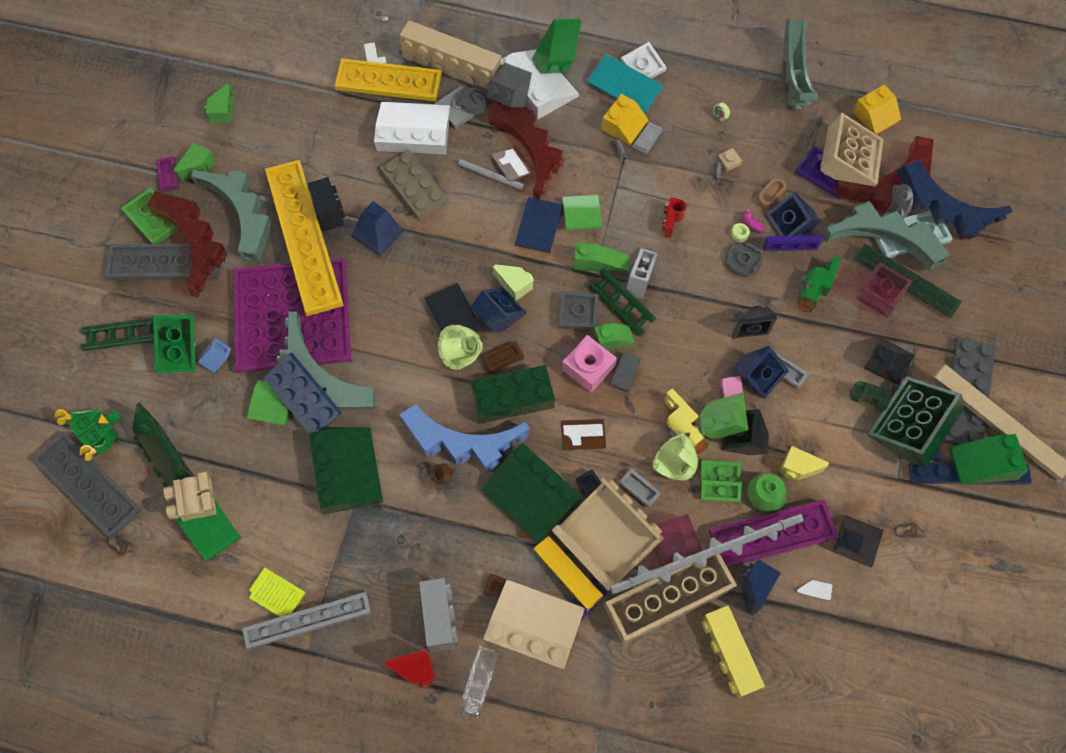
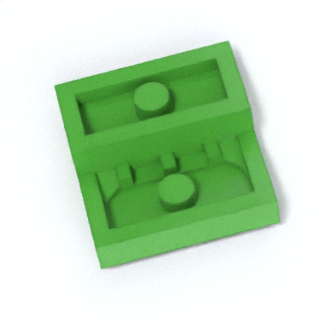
[562,195,602,230]
[247,380,290,425]
[700,460,742,502]

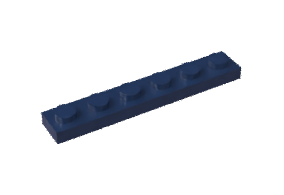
[908,463,1032,485]

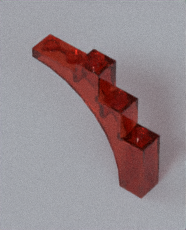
[488,101,565,200]
[833,136,934,212]
[147,191,227,298]

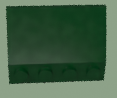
[868,376,964,468]
[132,402,194,488]
[308,428,383,515]
[481,442,581,544]

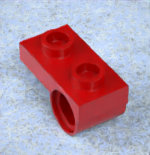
[662,197,686,238]

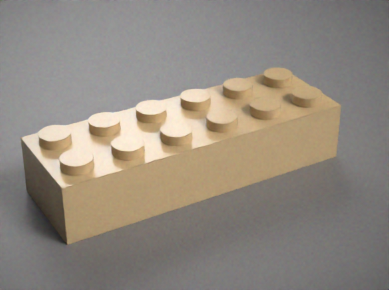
[400,20,502,90]
[604,554,737,645]

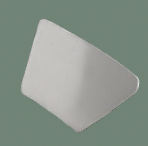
[797,580,832,600]

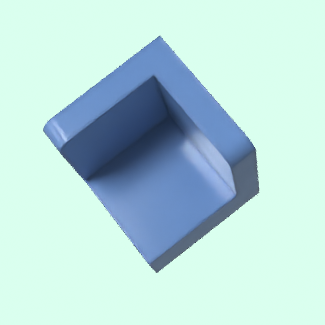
[198,338,231,372]

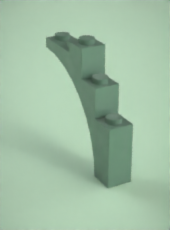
[782,19,818,109]
[191,170,272,263]
[823,201,950,271]
[276,312,375,410]

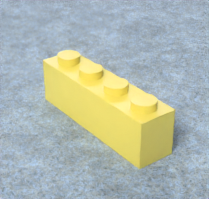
[702,606,765,698]

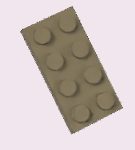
[380,150,449,220]

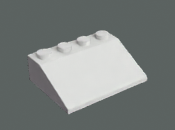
[501,49,579,120]
[374,102,450,155]

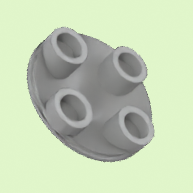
[886,184,913,219]

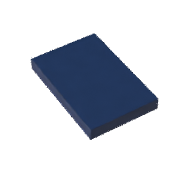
[515,197,563,253]

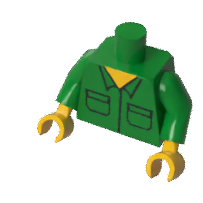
[54,409,122,461]

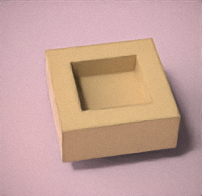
[717,148,742,172]

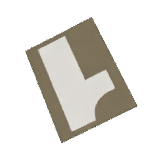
[359,39,390,64]

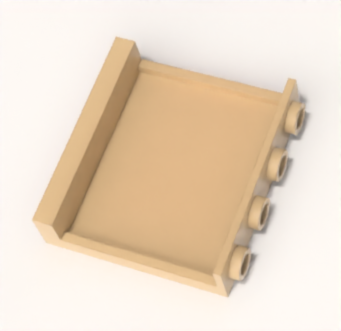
[552,478,664,591]

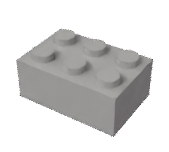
[419,578,458,652]

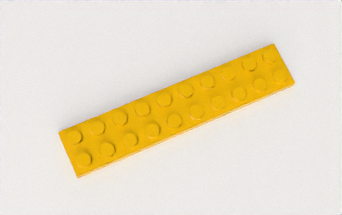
[265,160,344,316]

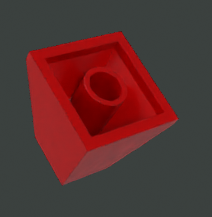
[384,649,436,688]

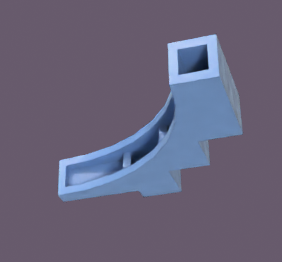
[400,404,530,472]

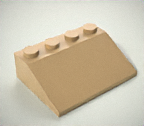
[820,113,884,186]
[484,580,585,669]

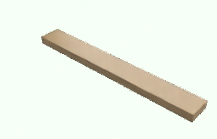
[932,364,1066,481]

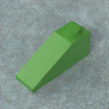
[574,243,629,273]

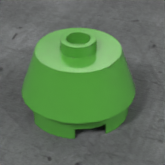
[747,473,787,512]

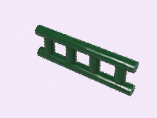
[589,268,656,337]
[82,317,154,352]

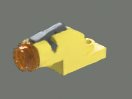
[664,388,709,456]

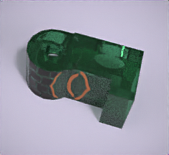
[849,381,890,413]

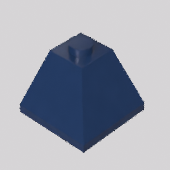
[766,191,821,236]
[352,201,403,256]
[732,346,789,399]

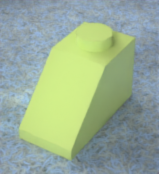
[493,265,534,301]

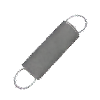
[614,137,627,161]
[714,159,722,185]

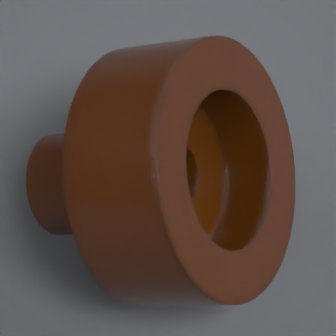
[432,463,453,484]

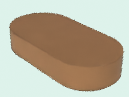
[757,178,786,208]

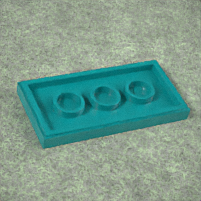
[588,54,663,115]

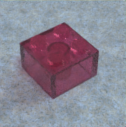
[855,262,912,318]
[654,514,703,567]

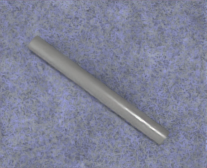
[458,159,525,191]

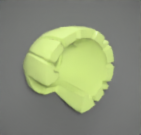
[438,325,483,370]
[652,434,698,481]

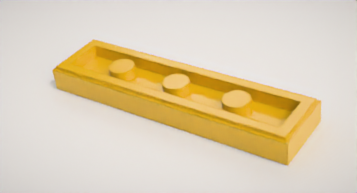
[533,536,603,611]

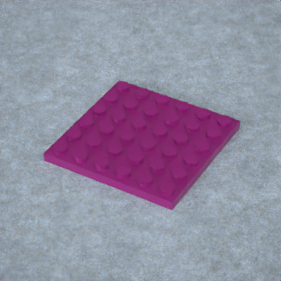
[234,258,352,373]

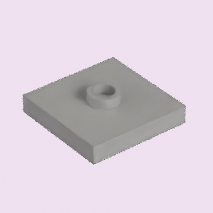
[434,86,477,129]

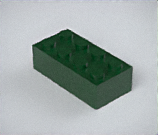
[470,365,555,424]

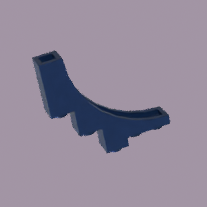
[896,160,1013,240]

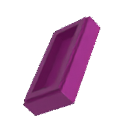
[156,156,180,192]

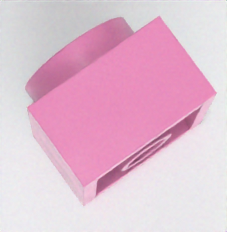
[562,335,617,393]

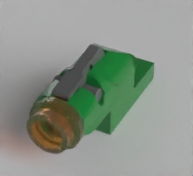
[797,255,841,312]

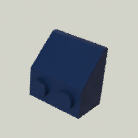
[471,287,527,333]
[741,559,781,616]

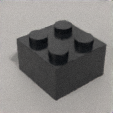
[307,177,345,231]

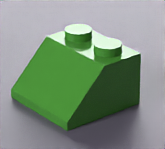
[700,393,748,440]

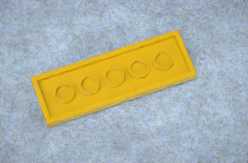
[335,58,442,102]

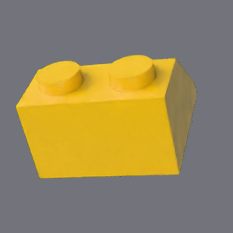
[852,84,901,135]
[601,94,649,146]

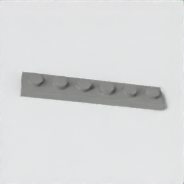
[242,592,372,650]

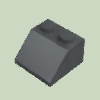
[486,63,532,107]

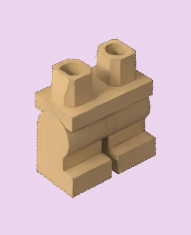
[163,472,216,521]

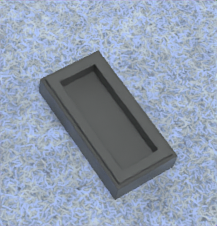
[610,351,641,393]

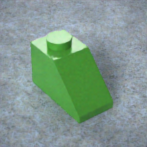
[204,84,234,124]
[174,143,216,181]
[593,323,635,351]

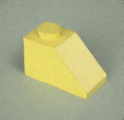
[779,446,829,481]

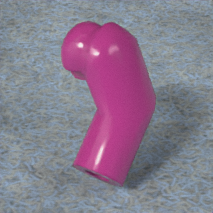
[742,210,765,233]

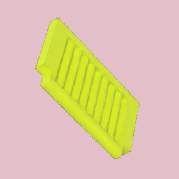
[249,567,306,617]

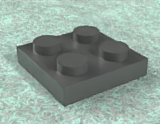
[559,291,599,331]

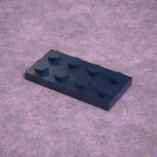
[264,353,342,433]

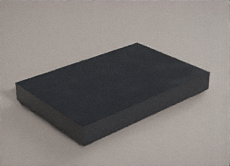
[424,283,482,333]

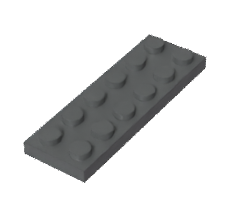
[105,243,222,280]
[943,336,996,446]
[32,431,143,540]

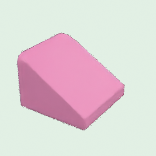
[720,376,743,398]

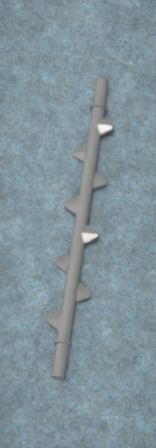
[610,514,804,594]

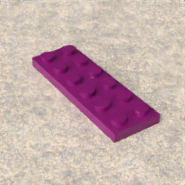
[709,500,839,568]

